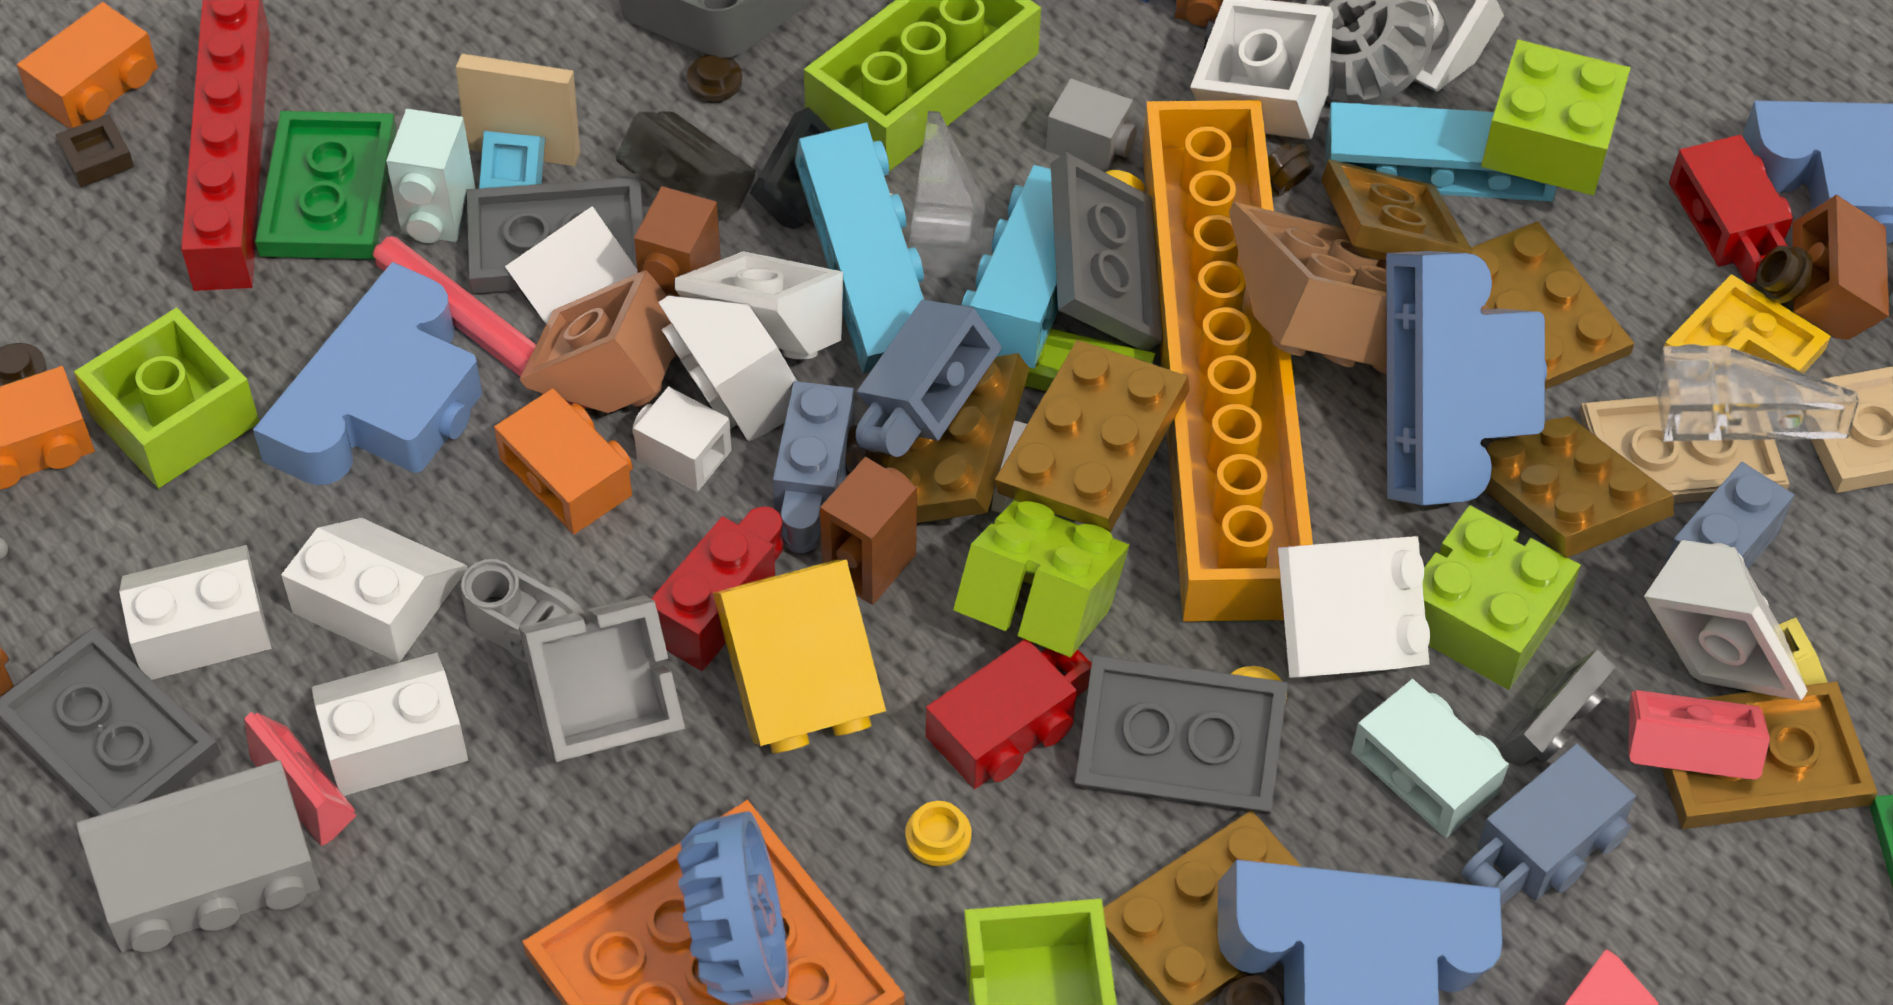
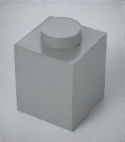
[1046,78,1137,172]

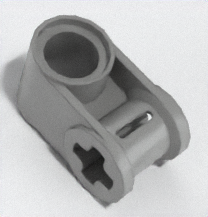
[461,559,587,663]

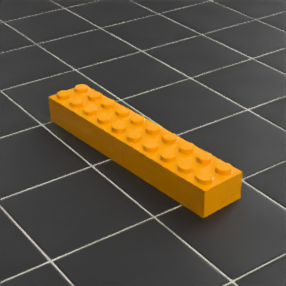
[1142,100,1313,622]

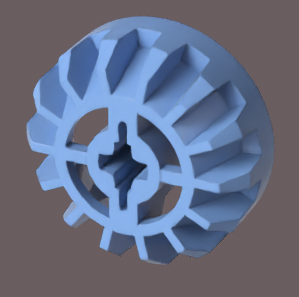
[677,811,789,1005]

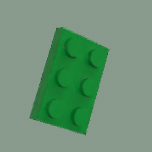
[255,111,397,259]

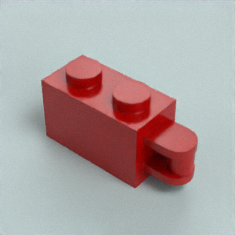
[1668,135,1793,284]
[651,506,784,672]
[925,639,1092,790]

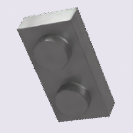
[1498,649,1616,767]

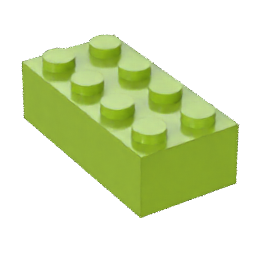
[804,0,1041,172]

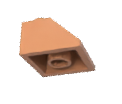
[519,270,677,413]

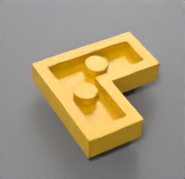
[1661,274,1831,388]

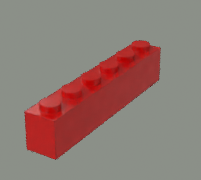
[181,0,270,291]

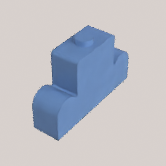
[1743,101,1893,244]
[1386,251,1547,505]
[253,262,482,485]
[1218,860,1502,1005]

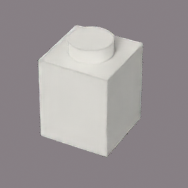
[632,386,732,492]

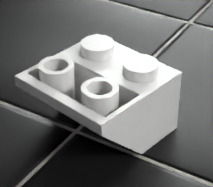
[658,296,797,442]

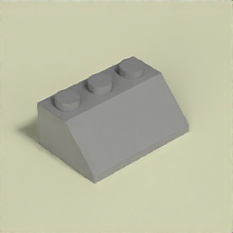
[77,760,320,952]

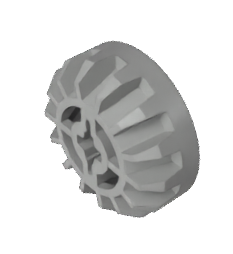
[1291,0,1434,105]

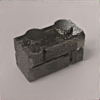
[615,111,756,220]

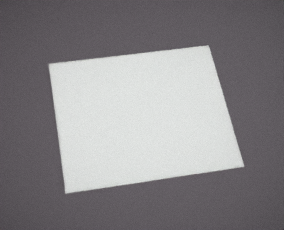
[505,206,637,324]

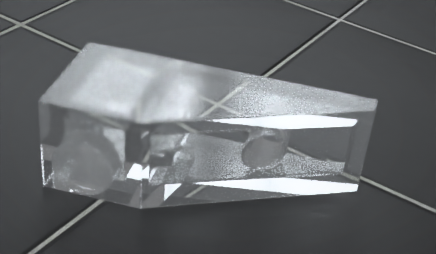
[909,111,995,281]
[1656,344,1859,441]

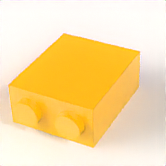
[713,559,886,753]

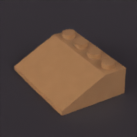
[1229,201,1490,375]

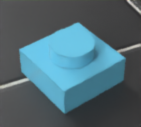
[479,131,545,188]

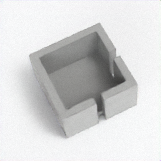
[519,595,685,762]

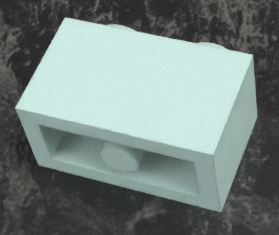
[386,109,475,243]
[1351,679,1509,839]

